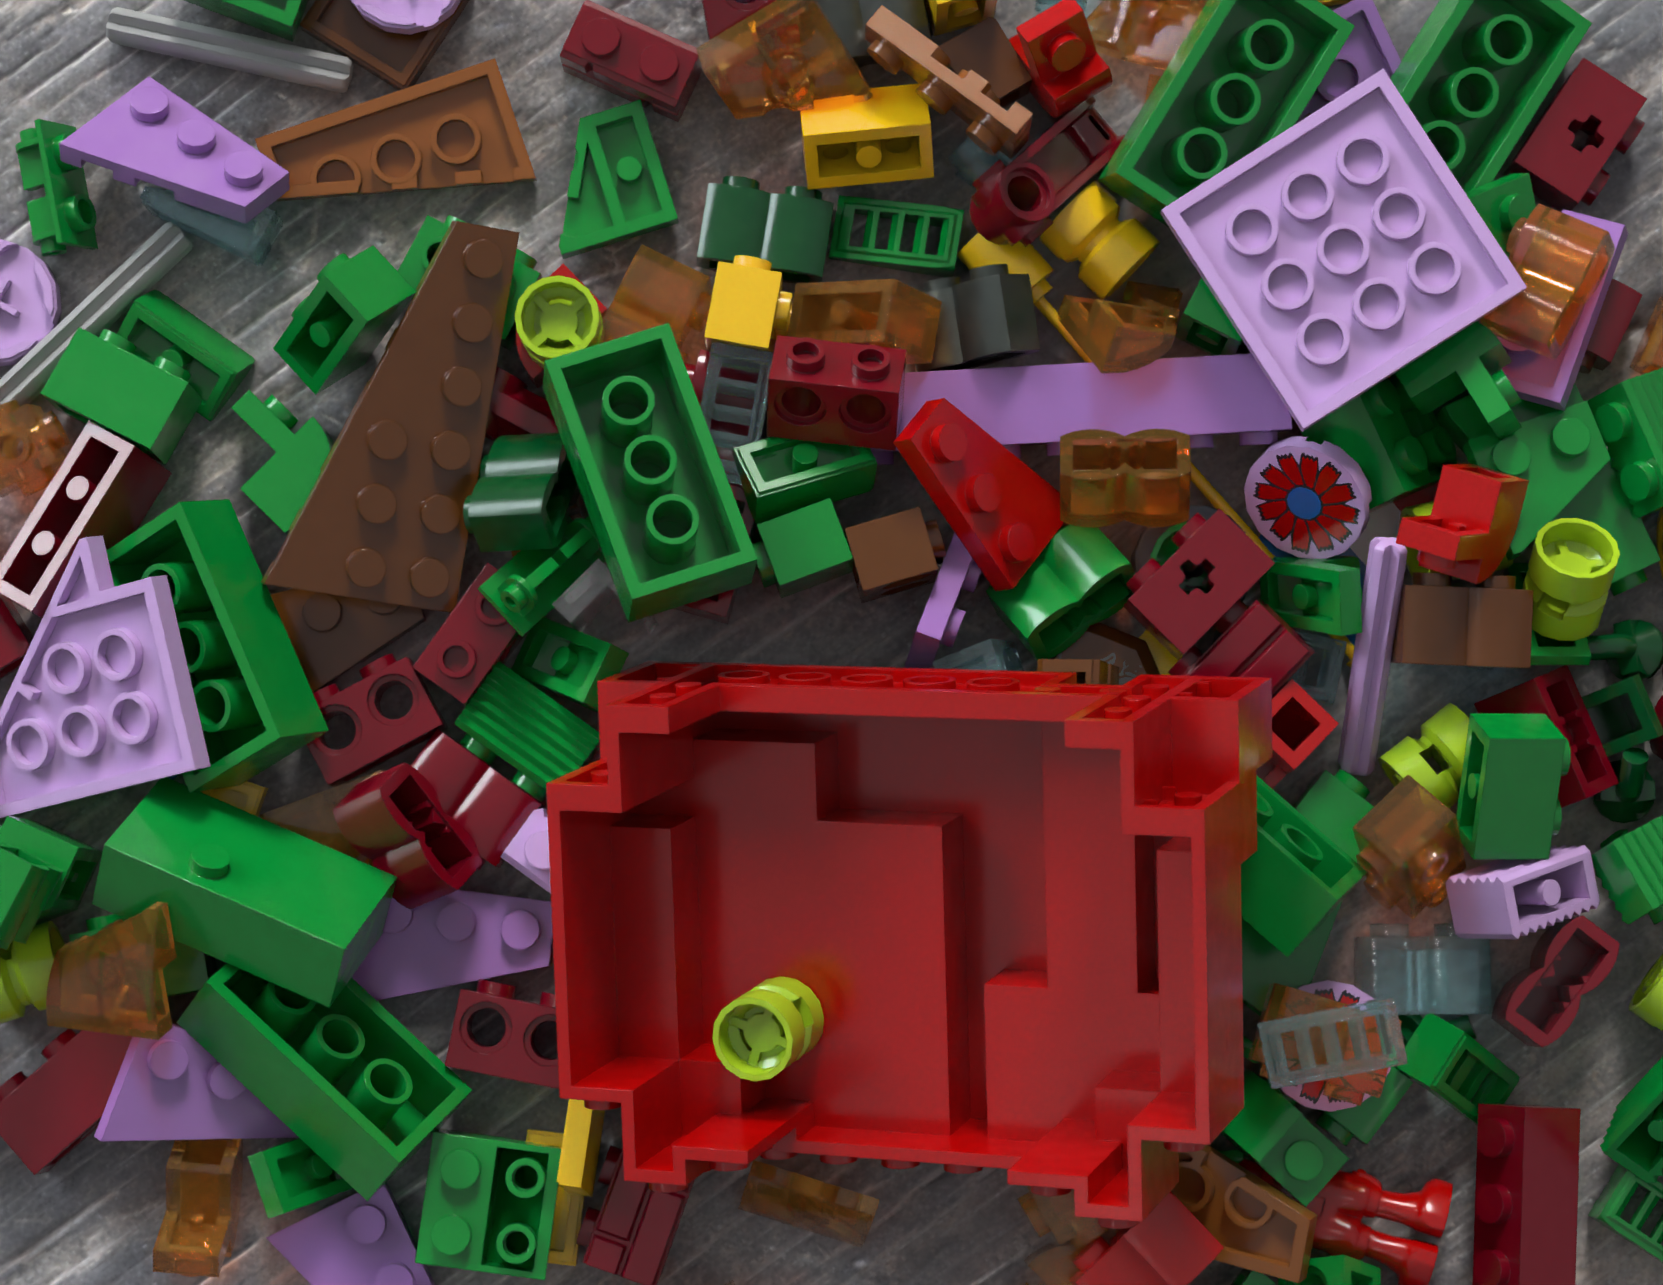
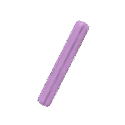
[1338,537,1408,776]

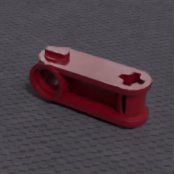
[969,97,1125,247]

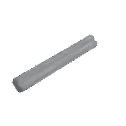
[106,7,353,93]
[0,222,193,414]

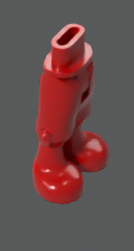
[1239,1158,1453,1285]

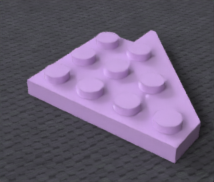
[0,535,211,818]

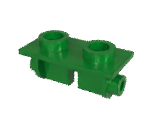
[15,119,98,257]
[478,516,606,637]

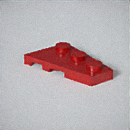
[893,398,1077,591]

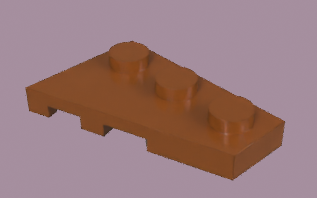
[865,5,1033,160]
[1115,1145,1318,1283]

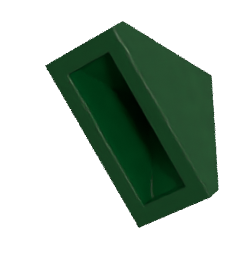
[1581,674,1663,757]

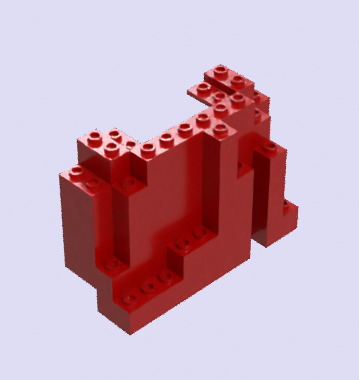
[546,661,1272,1229]

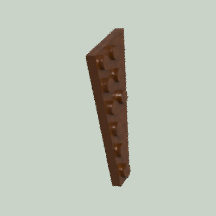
[261,221,520,613]

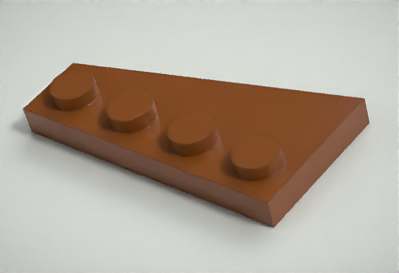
[255,58,537,202]

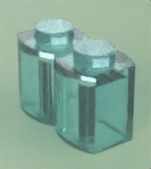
[1354,923,1491,1015]

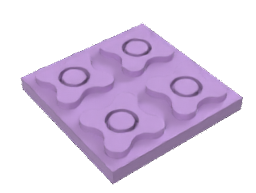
[1161,69,1527,432]

